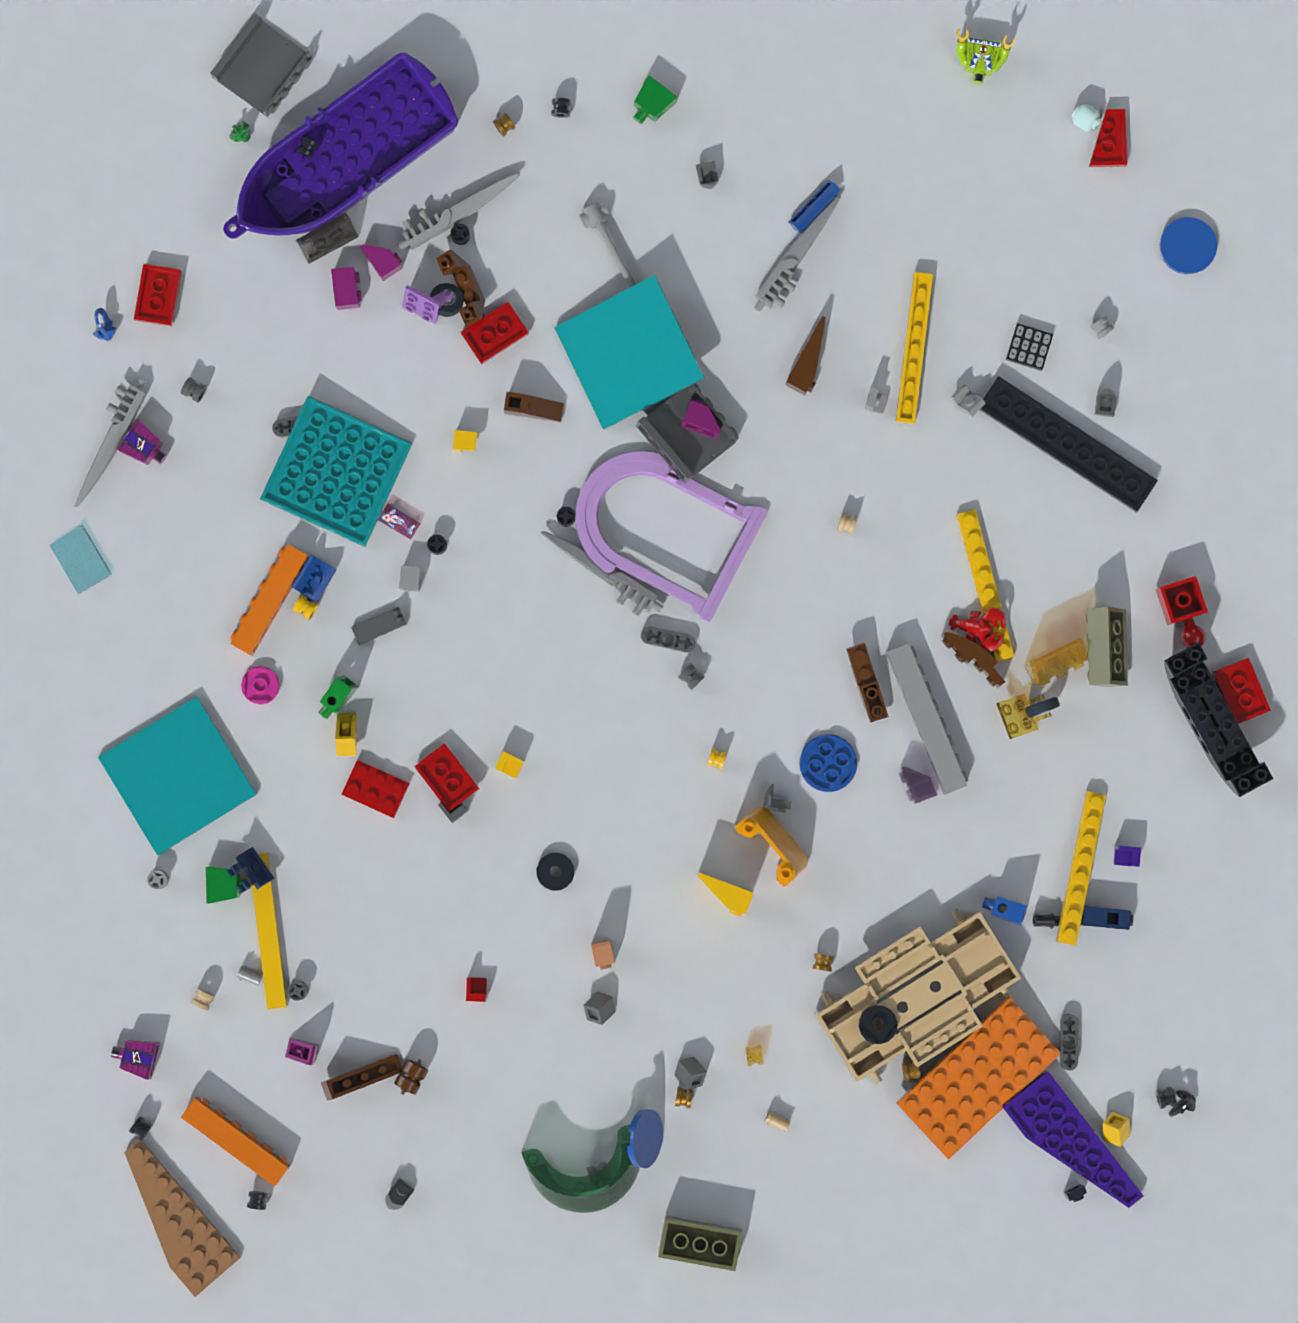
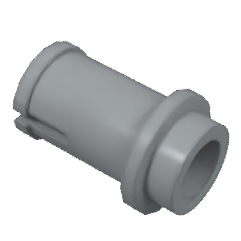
[237,966,263,986]

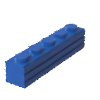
[788,180,841,233]

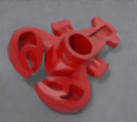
[949,607,1007,652]

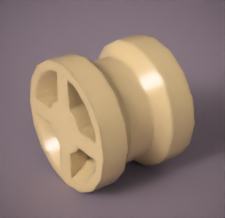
[837,512,857,535]
[191,988,215,1011]

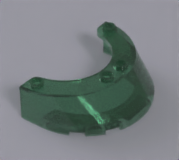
[521,1124,640,1213]

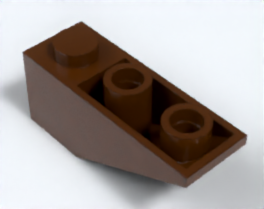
[504,391,564,422]

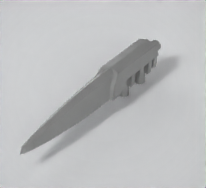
[397,172,520,250]
[754,196,841,312]
[74,379,146,507]
[540,531,664,616]

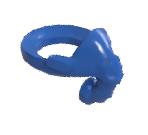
[93,308,116,341]

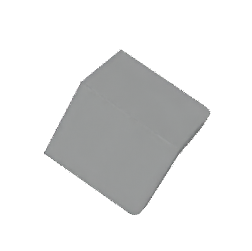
[399,565,420,592]

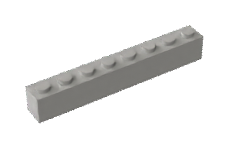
[886,643,968,795]

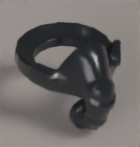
[1168,1090,1196,1117]

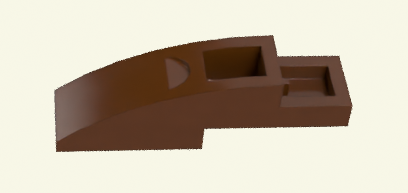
[941,632,1006,688]
[846,643,889,723]

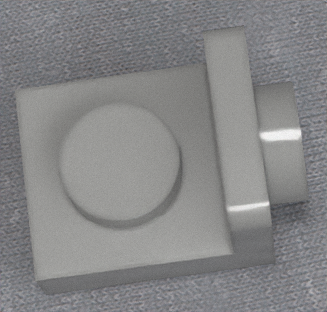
[951,384,985,417]
[865,387,888,414]

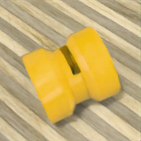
[292,594,319,620]

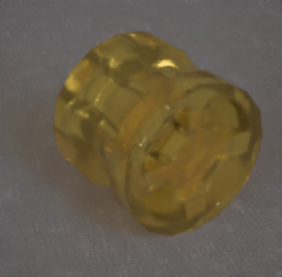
[745,1045,763,1066]

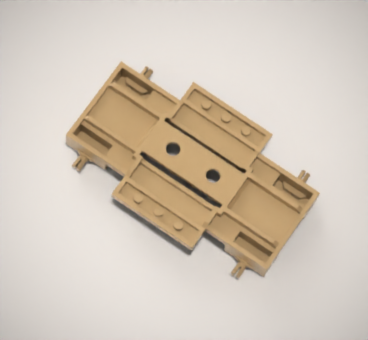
[814,908,1021,1084]

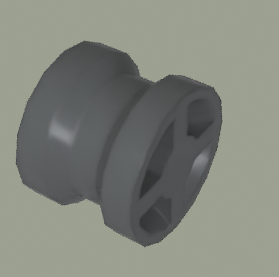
[288,981,309,1001]

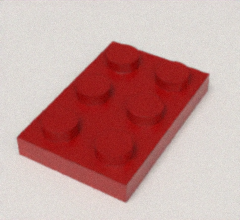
[134,264,182,327]
[460,302,529,365]
[1212,658,1271,724]
[414,743,480,813]
[341,760,410,818]

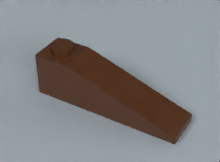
[785,316,826,396]
[321,1054,403,1101]

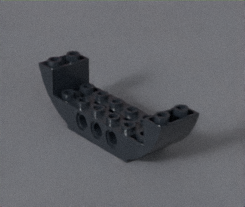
[1164,642,1274,797]

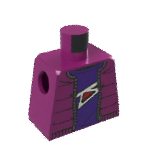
[117,420,167,465]
[111,1040,160,1080]

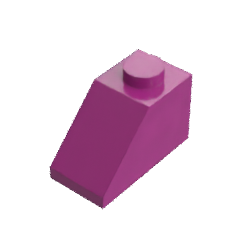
[360,244,402,281]
[681,400,721,439]

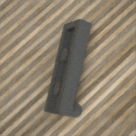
[352,607,407,646]

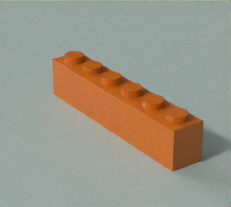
[230,544,309,656]
[181,1097,291,1187]

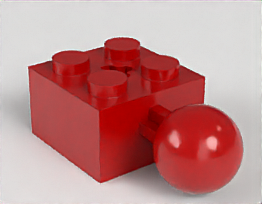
[1155,576,1208,648]

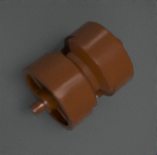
[394,1059,429,1095]

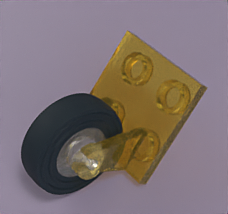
[996,694,1060,739]

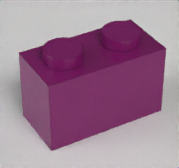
[331,266,363,310]

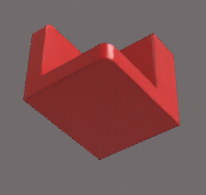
[466,977,487,1002]

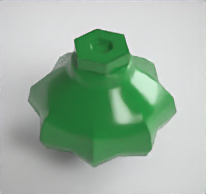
[229,121,251,143]

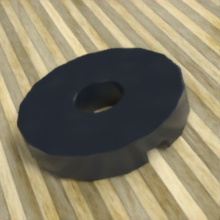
[536,853,574,891]
[858,1005,897,1044]

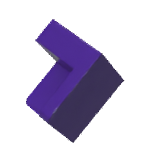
[1114,846,1141,867]

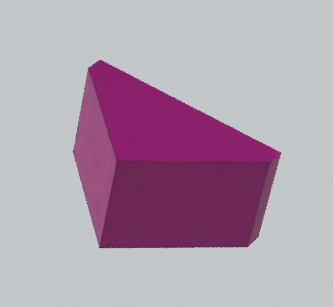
[285,1038,319,1065]

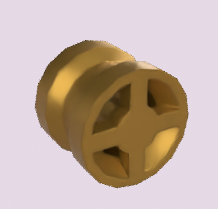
[492,112,516,137]
[812,953,834,972]
[901,1061,921,1082]
[675,1087,693,1109]

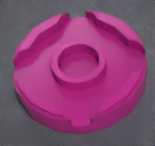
[241,666,280,705]

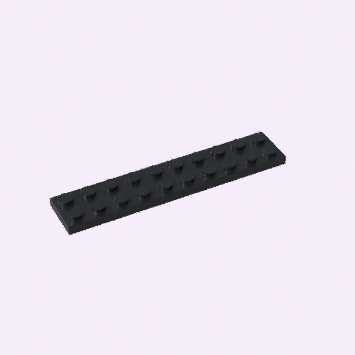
[980,376,1158,513]

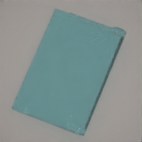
[50,525,112,594]

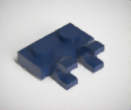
[226,847,274,893]

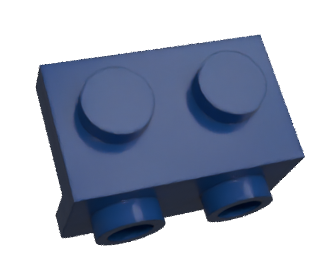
[292,555,337,602]

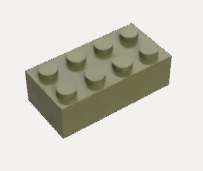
[1086,607,1128,687]
[658,1215,742,1271]

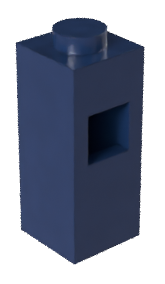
[1080,906,1134,930]

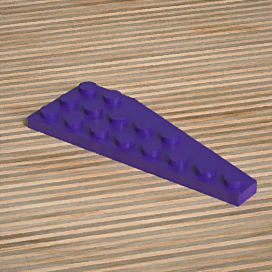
[1003,1071,1144,1208]

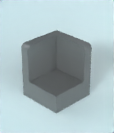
[438,802,468,823]
[584,992,616,1025]
[674,1057,707,1090]

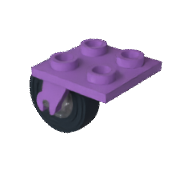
[402,283,464,324]

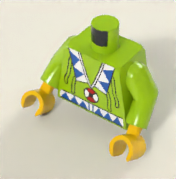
[956,28,1015,84]

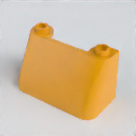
[734,807,808,887]

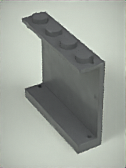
[210,13,312,117]
[636,384,739,484]

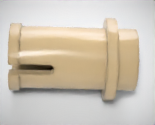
[764,1111,791,1132]

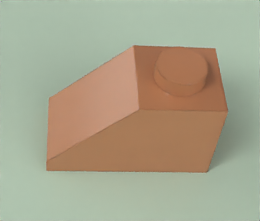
[591,940,615,970]

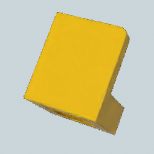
[453,430,478,452]
[495,751,524,778]
[1102,1112,1130,1147]

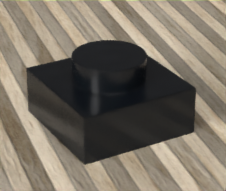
[1064,1184,1087,1202]

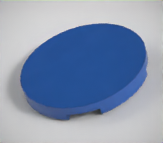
[1159,217,1217,275]
[799,734,857,792]
[627,1109,663,1168]

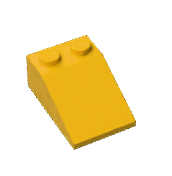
[697,872,754,917]

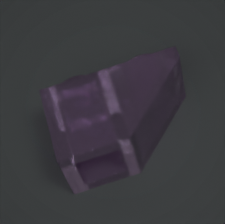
[899,766,937,804]

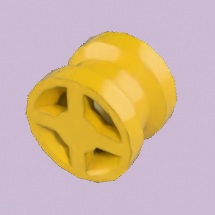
[707,748,727,770]

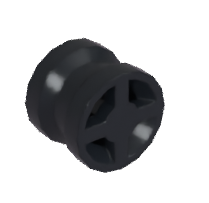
[551,98,571,118]
[296,137,319,159]
[450,223,470,245]
[556,506,575,527]
[427,534,447,555]
[1155,1087,1176,1109]
[129,1116,153,1141]
[247,1191,268,1210]

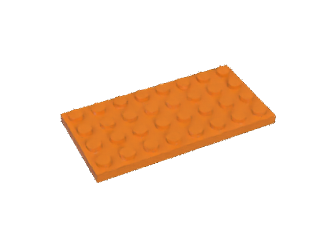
[896,996,1061,1160]

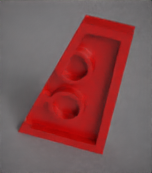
[1089,109,1127,167]

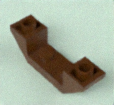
[436,250,485,327]

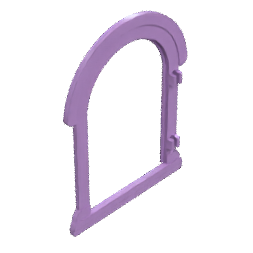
[575,451,768,623]

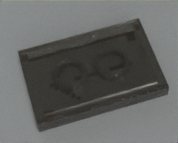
[296,213,359,264]

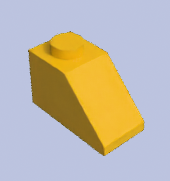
[335,713,357,756]

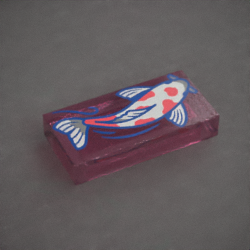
[378,504,421,540]

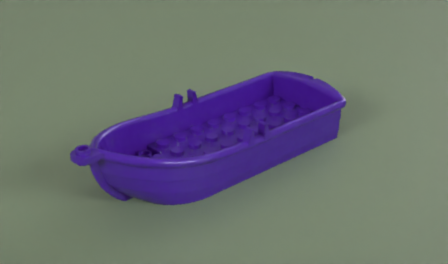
[223,52,458,239]

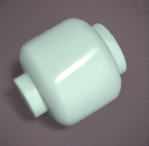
[1072,103,1101,132]

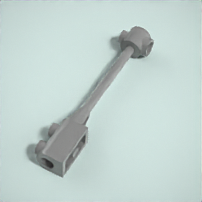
[580,202,636,288]

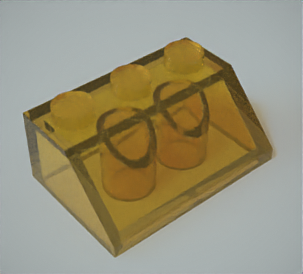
[1024,638,1087,687]

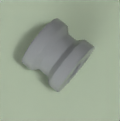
[1091,316,1115,339]
[147,870,169,889]

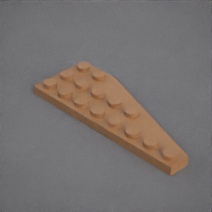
[124,1140,241,1297]

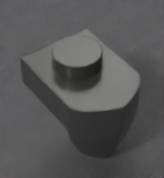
[696,161,719,189]
[1094,389,1117,417]
[763,784,791,813]
[385,1178,414,1210]

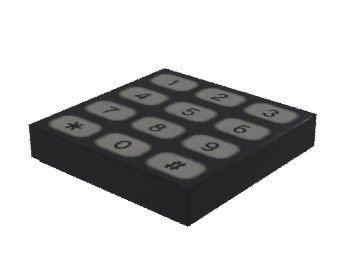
[1005,323,1053,371]

